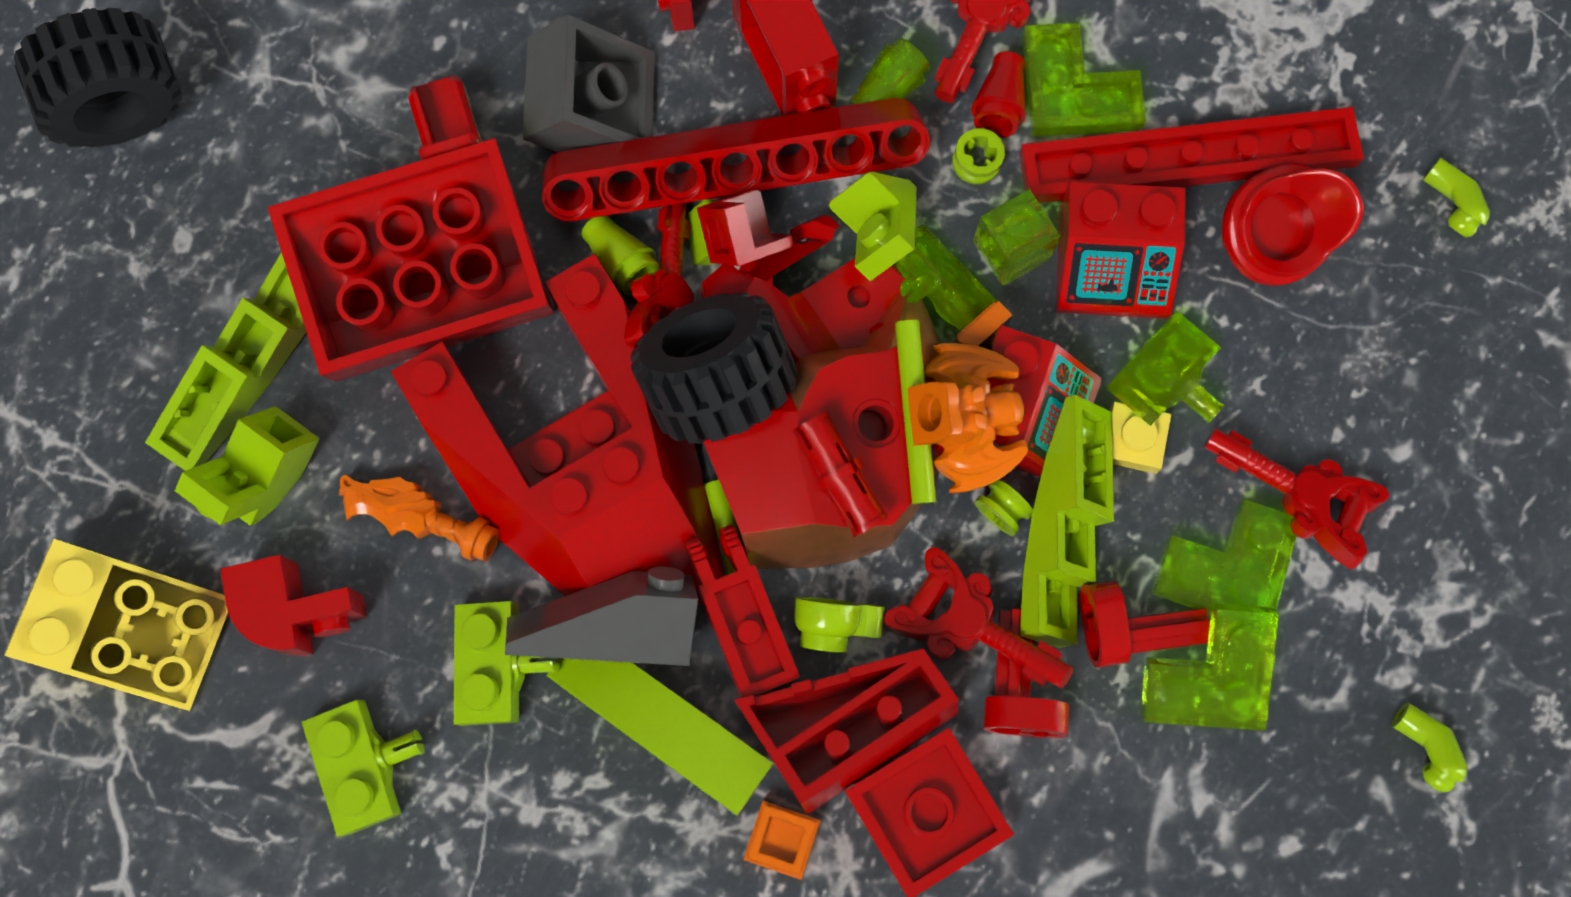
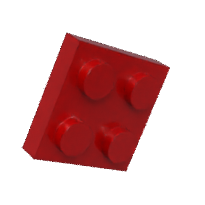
[844,728,1014,897]

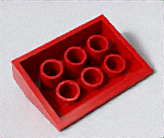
[267,138,554,382]

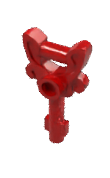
[934,0,1031,103]
[624,203,694,345]
[1203,428,1389,569]
[884,547,1073,689]

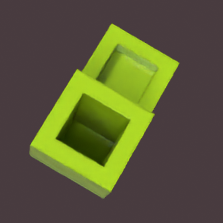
[174,406,320,526]

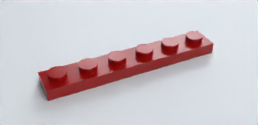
[1019,107,1364,205]

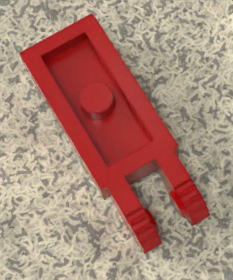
[684,524,800,698]

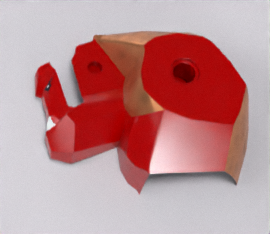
[700,215,944,569]

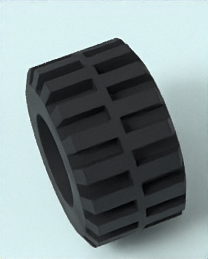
[14,8,182,148]
[630,292,798,443]

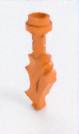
[339,475,499,562]

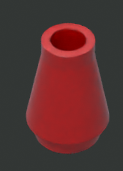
[971,51,1026,138]

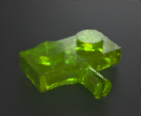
[896,224,998,332]
[1106,311,1225,426]

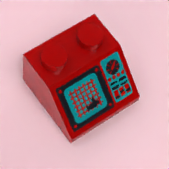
[1056,181,1185,319]
[986,325,1102,478]

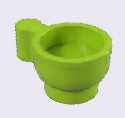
[794,596,885,652]

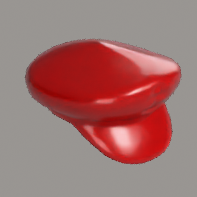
[1222,163,1364,286]

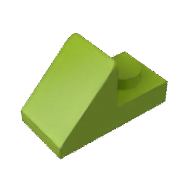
[829,172,917,281]

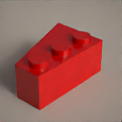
[735,649,959,815]

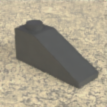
[505,566,698,666]

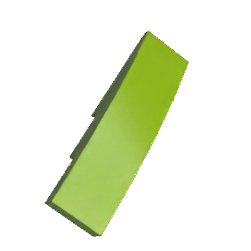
[145,253,306,471]
[1020,395,1114,648]
[546,658,774,816]

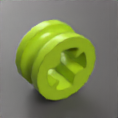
[952,128,1005,184]
[974,480,1033,536]

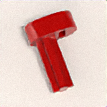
[1080,581,1214,668]
[983,609,1070,738]

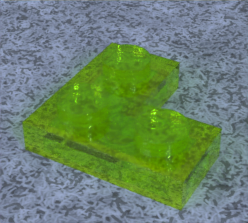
[1022,22,1146,137]
[1151,499,1297,632]
[1140,603,1279,731]

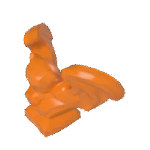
[908,343,1028,493]

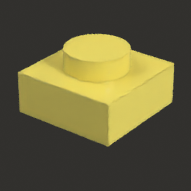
[1109,402,1171,474]

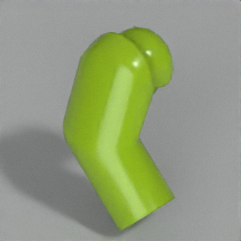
[1422,157,1490,237]
[1391,702,1468,792]

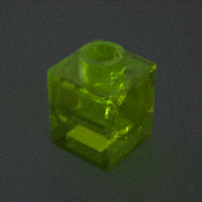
[973,189,1060,286]

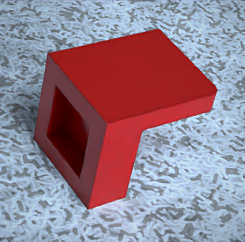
[697,190,794,266]

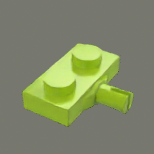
[453,601,560,726]
[301,700,425,837]

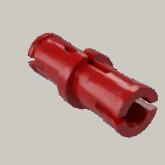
[792,410,889,537]

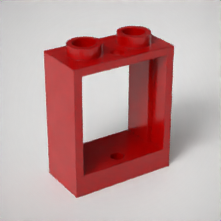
[732,0,839,116]

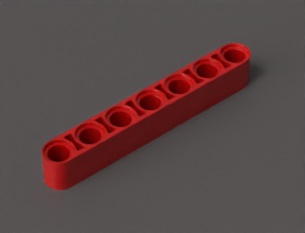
[542,98,930,221]

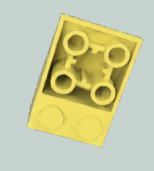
[5,539,228,711]

